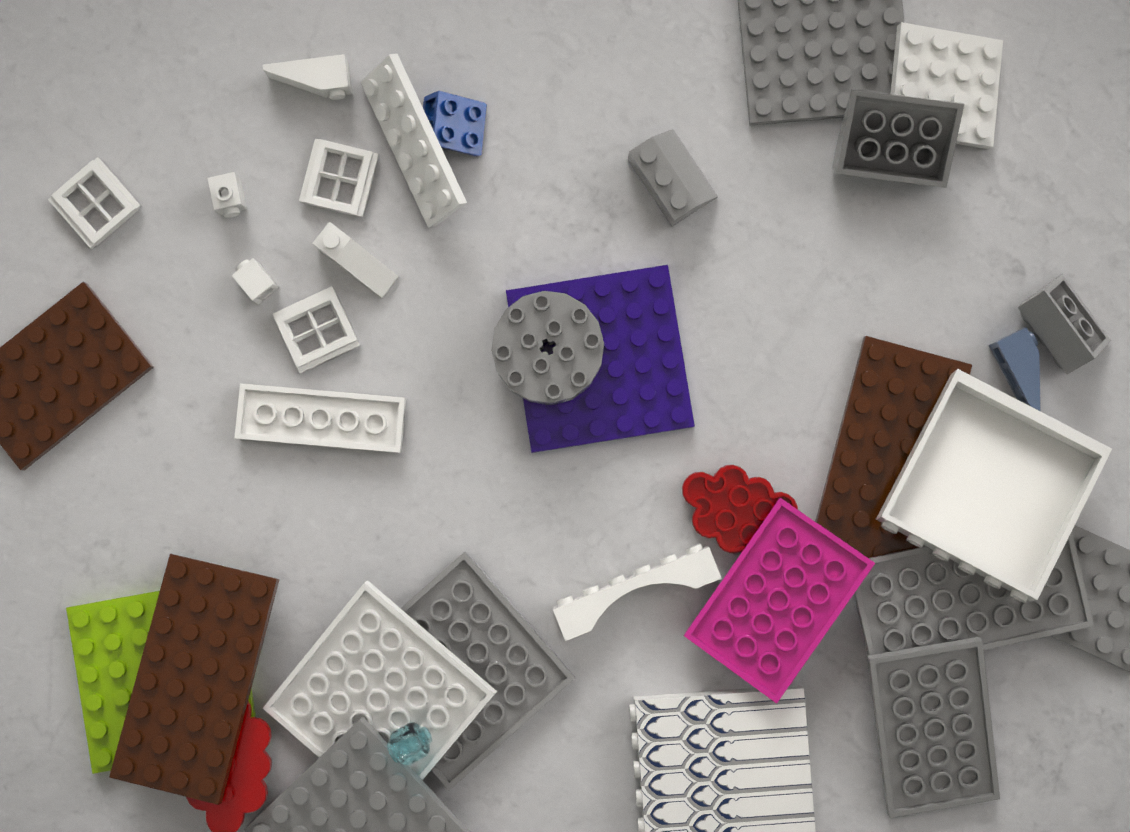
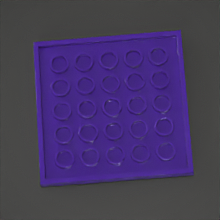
[506,265,695,453]

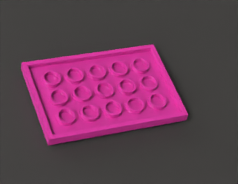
[683,498,875,703]

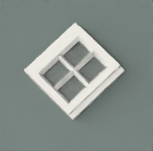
[299,139,379,218]
[48,157,142,249]
[273,286,360,373]

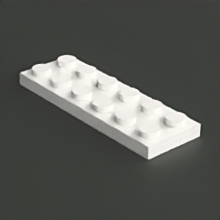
[360,54,467,228]
[235,383,406,453]

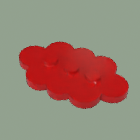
[682,465,798,553]
[186,700,272,832]

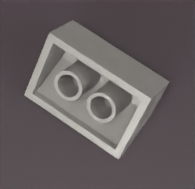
[628,129,718,227]
[1018,274,1111,374]

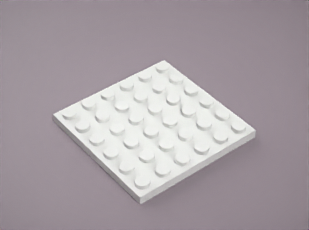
[263,580,497,780]

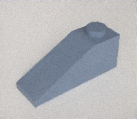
[989,327,1041,412]

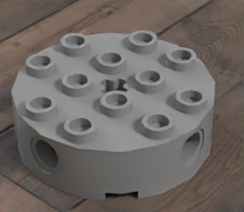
[491,291,604,405]

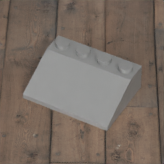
[832,89,965,188]

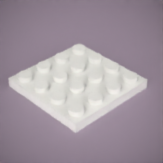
[890,22,1003,149]

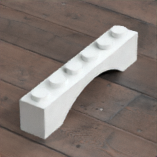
[553,543,722,641]

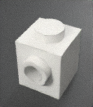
[207,172,247,217]

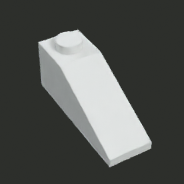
[263,54,352,100]
[312,222,399,298]

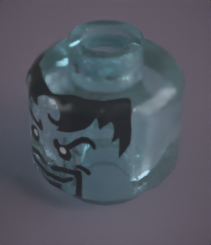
[387,722,432,765]

